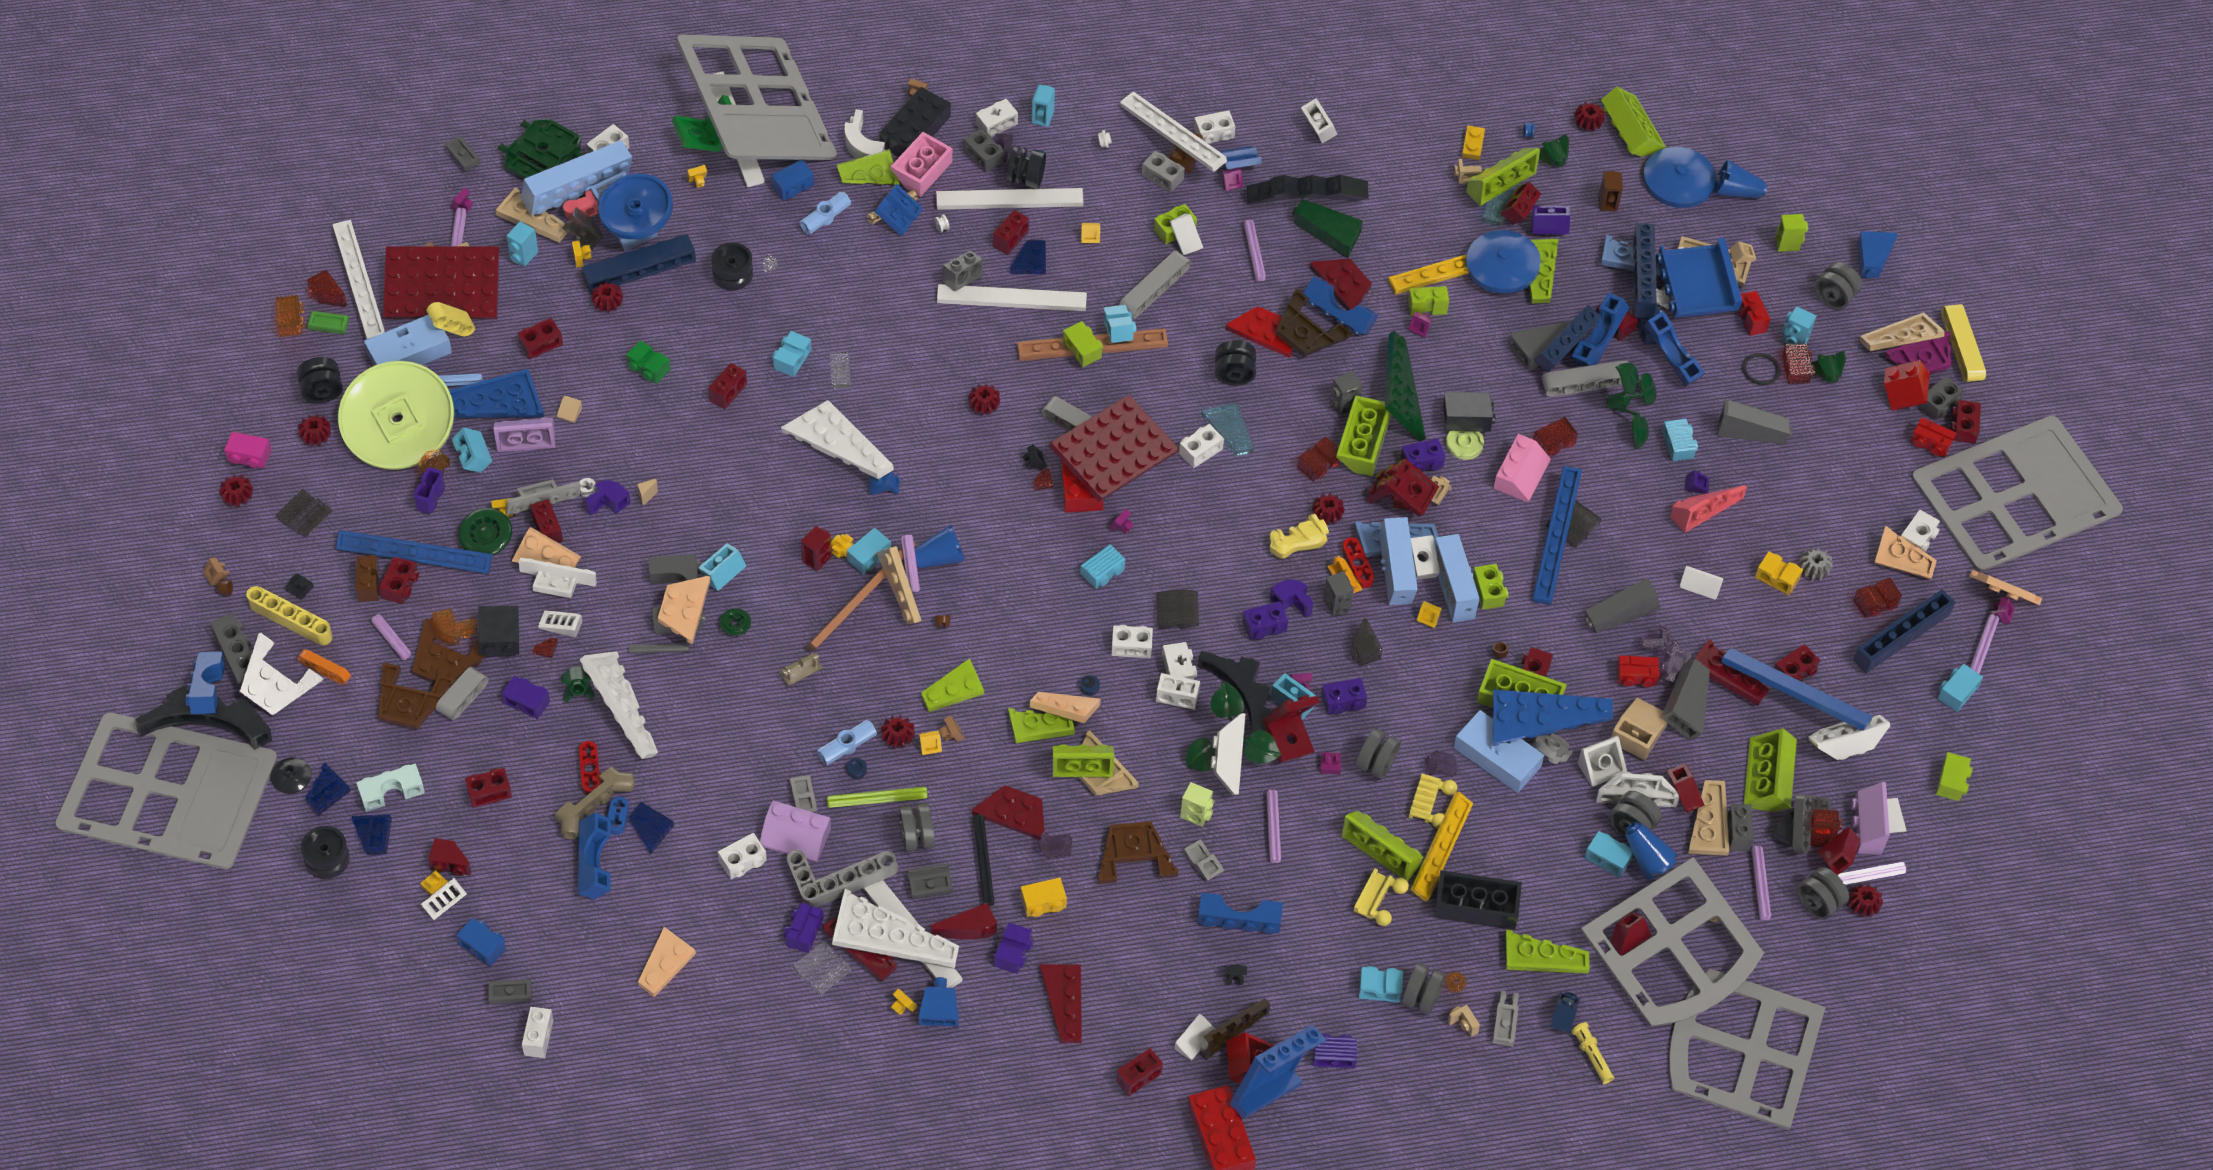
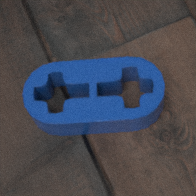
[608,797,629,835]

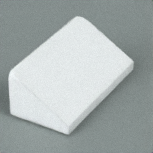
[1170,214,1203,255]
[1680,566,1723,599]
[1175,1014,1215,1061]

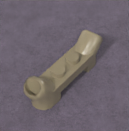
[555,766,634,839]

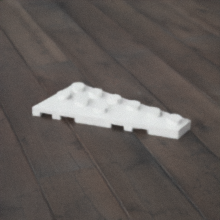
[781,400,894,479]
[580,651,658,759]
[832,889,959,968]

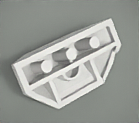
[1211,713,1245,795]
[1809,715,1890,760]
[1596,772,1679,807]

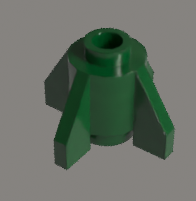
[1539,134,1569,168]
[1810,351,1846,383]
[561,666,595,703]

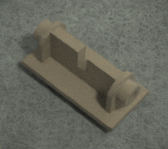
[779,653,823,686]

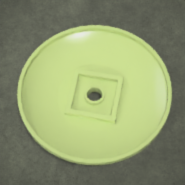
[338,361,454,470]

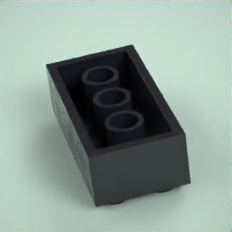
[879,87,951,157]
[1434,870,1522,929]

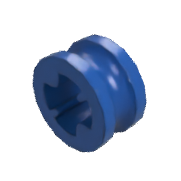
[1523,122,1535,138]

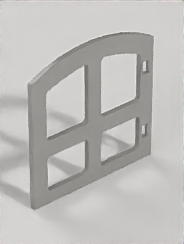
[1581,857,1764,1027]
[1669,969,1826,1130]

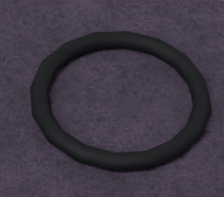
[1742,353,1781,385]

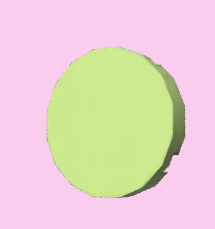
[1446,431,1484,460]

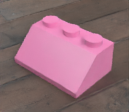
[891,132,953,197]
[1493,434,1551,503]

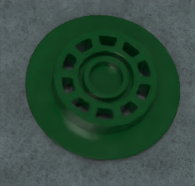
[458,508,512,555]

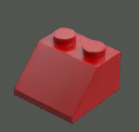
[1884,360,1930,411]
[1226,1032,1273,1084]

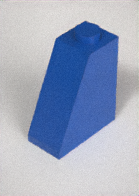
[1857,231,1898,278]

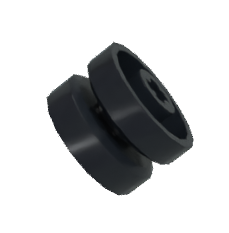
[711,242,753,290]
[1215,340,1256,386]
[297,357,343,404]
[301,826,350,879]

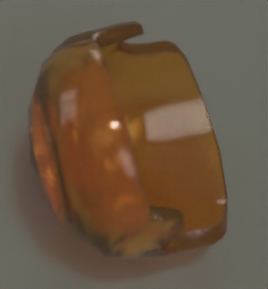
[419,449,450,474]

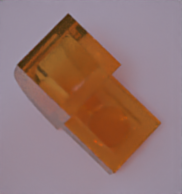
[430,609,477,645]

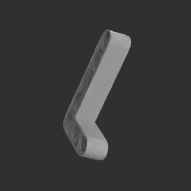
[787,849,899,907]

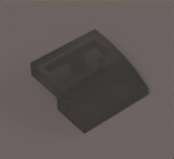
[276,489,333,538]
[1546,500,1602,548]
[1156,590,1199,629]

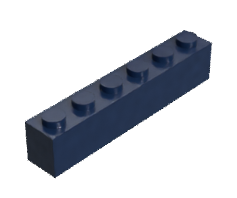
[582,234,696,294]
[1853,589,1956,673]

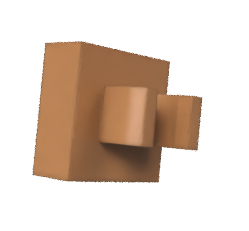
[908,78,927,97]
[203,558,230,586]
[939,716,965,742]

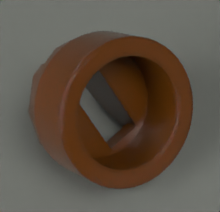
[216,580,233,596]
[935,615,951,629]
[1493,642,1509,659]

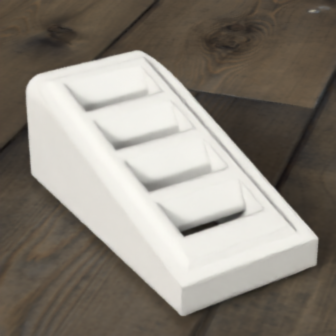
[538,611,582,638]
[421,878,467,920]

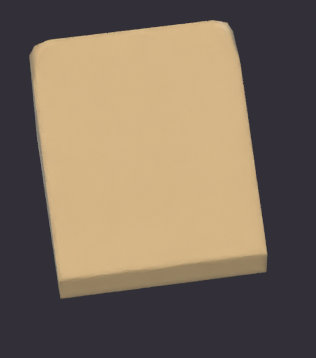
[1730,241,1757,263]
[557,396,582,423]
[637,479,658,505]

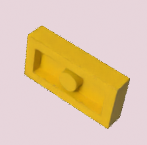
[1462,125,1485,160]

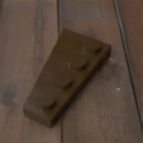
[1201,998,1270,1060]

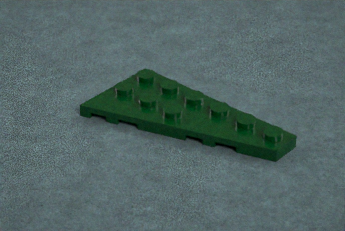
[1385,330,1426,442]

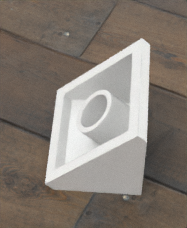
[1578,736,1627,787]

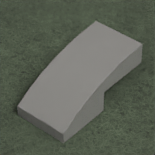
[790,775,817,813]
[1183,839,1225,881]

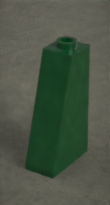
[1292,199,1363,258]

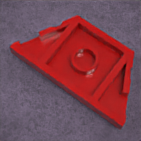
[1225,306,1291,358]

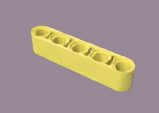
[1941,304,1986,382]
[246,586,332,645]

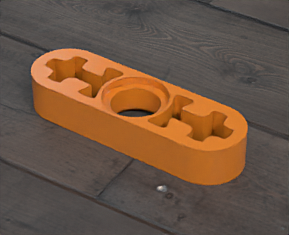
[297,649,351,685]

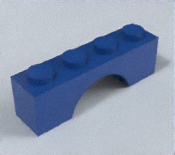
[1303,276,1379,335]
[1572,292,1629,367]
[1644,311,1705,387]
[186,651,225,714]
[578,813,611,900]
[1198,893,1283,934]

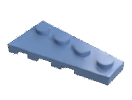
[1601,235,1661,276]
[1354,521,1438,557]

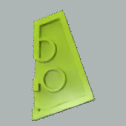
[837,149,901,185]
[921,659,984,713]
[1008,708,1075,743]

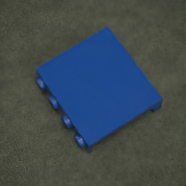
[1656,238,1742,318]
[1230,1025,1327,1119]

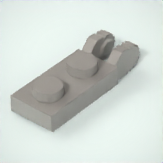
[1492,990,1519,1047]

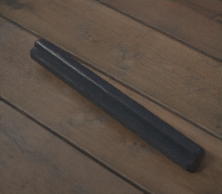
[973,814,995,906]

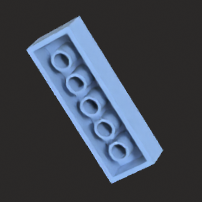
[521,140,632,216]

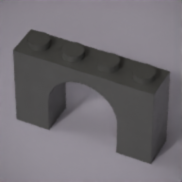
[649,554,706,634]

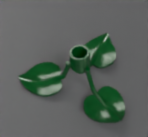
[1607,363,1657,449]
[1186,682,1281,771]

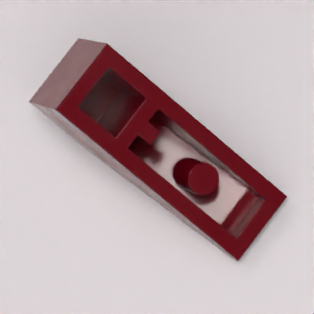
[930,903,997,940]

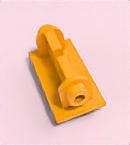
[1327,556,1362,594]

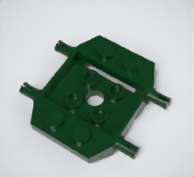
[498,119,585,180]

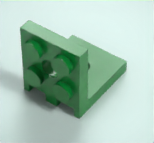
[671,95,732,152]

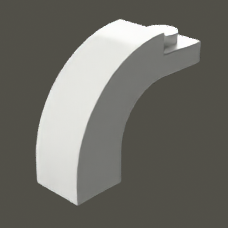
[845,109,885,159]

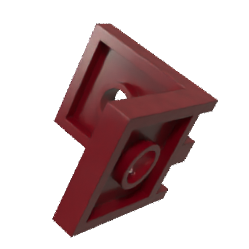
[1365,458,1439,517]
[1262,695,1320,764]

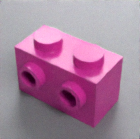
[224,432,272,468]

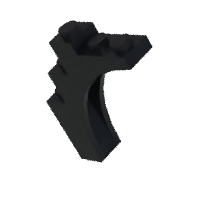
[1247,175,1369,204]
[1198,651,1274,734]
[135,686,272,750]

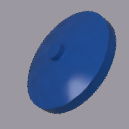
[1643,147,1716,208]
[598,173,673,240]
[1466,230,1540,294]

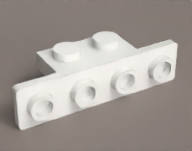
[519,558,597,598]

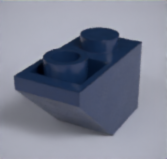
[1550,992,1580,1033]

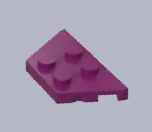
[1884,331,1951,375]

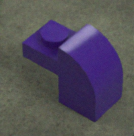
[585,480,631,516]
[1270,579,1313,618]

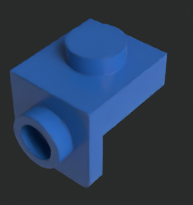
[869,471,900,495]

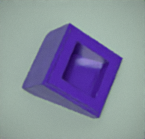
[1685,470,1709,494]

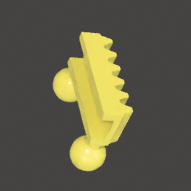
[1409,774,1458,829]
[1354,868,1409,926]

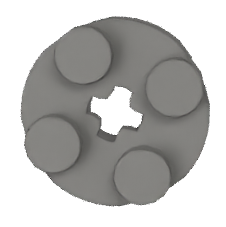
[1532,733,1572,764]

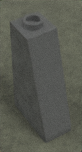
[1508,321,1586,371]
[1718,399,1792,445]
[1585,578,1661,634]
[1661,659,1710,741]

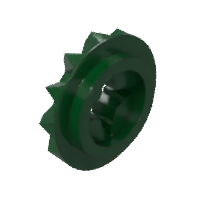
[720,608,751,637]

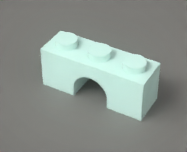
[356,763,425,812]

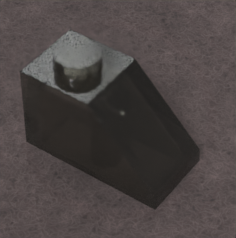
[562,207,603,250]
[1350,618,1383,667]

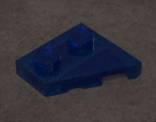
[1010,240,1046,274]
[305,763,351,815]
[629,802,674,854]
[351,814,392,855]

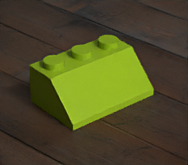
[1052,745,1114,777]

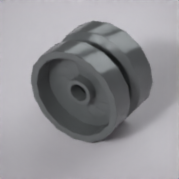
[1814,262,1862,310]
[1356,728,1401,780]
[1609,791,1662,838]
[899,803,935,852]
[1796,867,1849,920]
[1402,962,1446,1015]

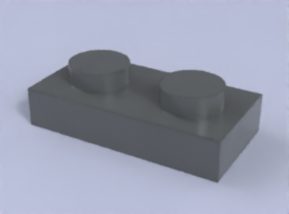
[445,136,481,171]
[489,979,532,1004]

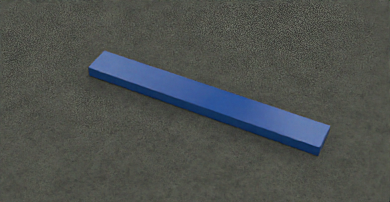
[1532,466,1582,605]
[336,530,493,574]
[1722,648,1873,731]

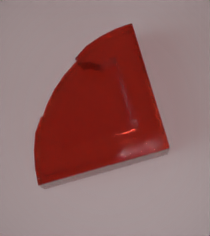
[1034,468,1053,491]
[533,638,558,658]

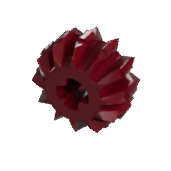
[1574,101,1605,132]
[591,281,623,313]
[968,383,1001,416]
[298,414,331,447]
[219,474,253,507]
[1312,493,1345,525]
[881,714,915,749]
[1849,883,1883,918]

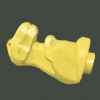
[1270,514,1329,559]

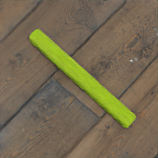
[827,787,927,808]

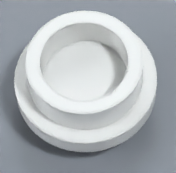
[1098,130,1112,148]

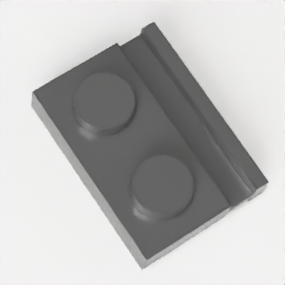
[908,863,953,899]

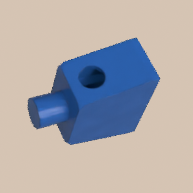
[919,977,959,1027]

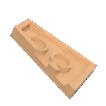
[1874,526,1937,580]
[512,527,581,568]
[1030,692,1101,723]
[638,927,696,997]

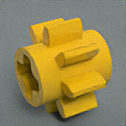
[831,534,854,558]

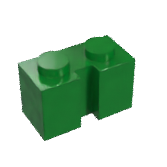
[626,340,671,384]

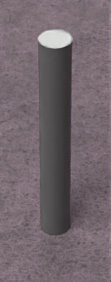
[629,644,689,653]

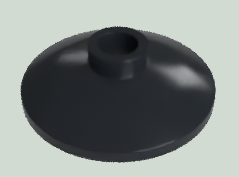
[270,757,312,794]

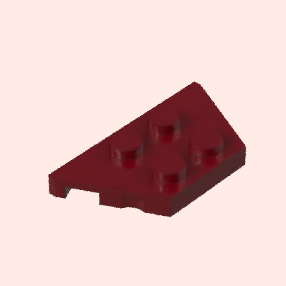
[1310,258,1372,311]
[972,785,1045,842]

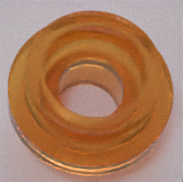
[1446,972,1467,992]

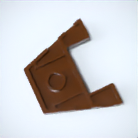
[412,618,487,684]
[379,662,456,730]
[1099,821,1178,884]

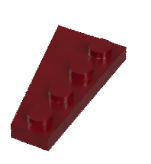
[1694,639,1769,706]
[823,913,897,982]
[1039,964,1082,1043]

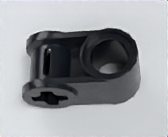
[1771,807,1794,848]

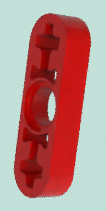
[1342,537,1374,588]
[579,741,601,795]

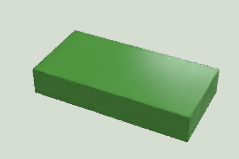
[307,311,350,335]

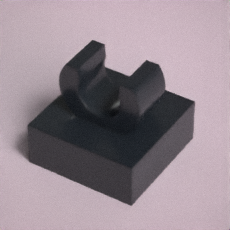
[1022,444,1047,470]
[285,573,314,600]
[1225,965,1247,985]

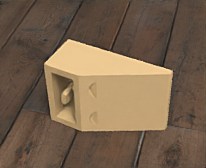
[1611,698,1668,761]

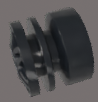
[1007,146,1046,189]

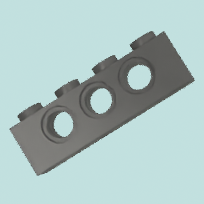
[210,613,252,689]

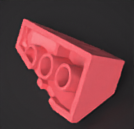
[1670,485,1747,533]

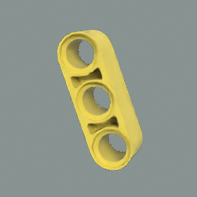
[426,302,475,337]

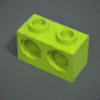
[1154,204,1197,245]
[1473,564,1508,610]

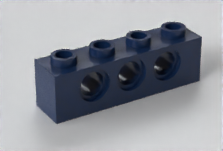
[1535,304,1602,373]

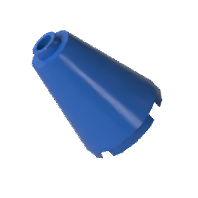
[1714,160,1768,199]
[914,524,966,568]
[1625,822,1678,880]

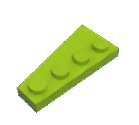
[1529,239,1559,304]
[1505,929,1590,974]

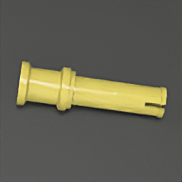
[1571,1022,1614,1084]

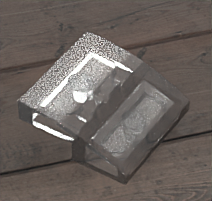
[792,940,852,996]

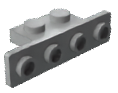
[506,479,581,515]

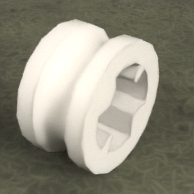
[934,214,950,233]
[580,478,595,498]

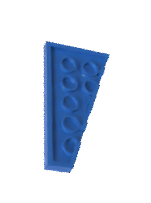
[449,369,544,418]
[1493,690,1613,746]

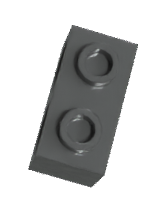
[964,129,1004,173]
[943,250,983,291]
[1330,371,1363,414]
[1918,376,1963,420]
[1323,571,1354,616]
[1727,804,1753,852]

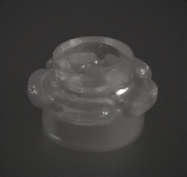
[762,255,778,273]

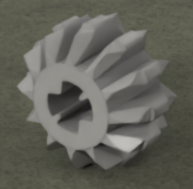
[1799,547,1833,580]

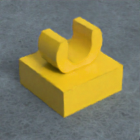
[686,165,707,188]
[1081,223,1100,243]
[572,241,592,268]
[491,498,513,517]
[1416,601,1442,628]
[919,730,942,755]
[420,870,448,898]
[891,988,918,1015]

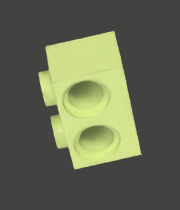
[1180,782,1214,827]

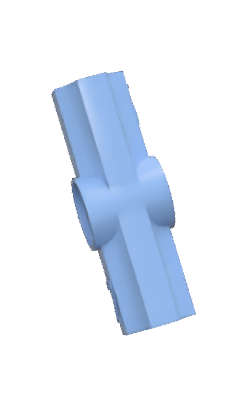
[799,192,851,235]
[817,720,877,765]

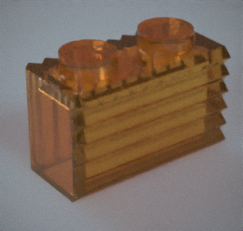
[275,295,306,337]

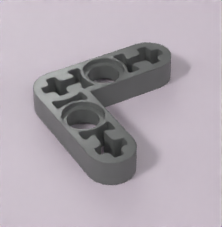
[1793,794,1831,853]

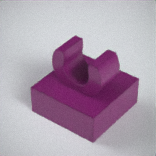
[1222,168,1243,191]
[450,188,473,213]
[1408,312,1432,337]
[1109,509,1134,534]
[1990,597,2015,624]
[1290,673,1312,690]
[1320,752,1341,775]

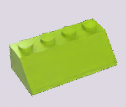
[1601,86,1666,157]
[1466,148,1540,206]
[1336,395,1391,477]
[1477,659,1567,708]
[1744,728,1797,812]
[1342,810,1423,881]

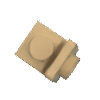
[1454,159,1482,184]
[1431,476,1452,506]
[1448,1005,1480,1037]

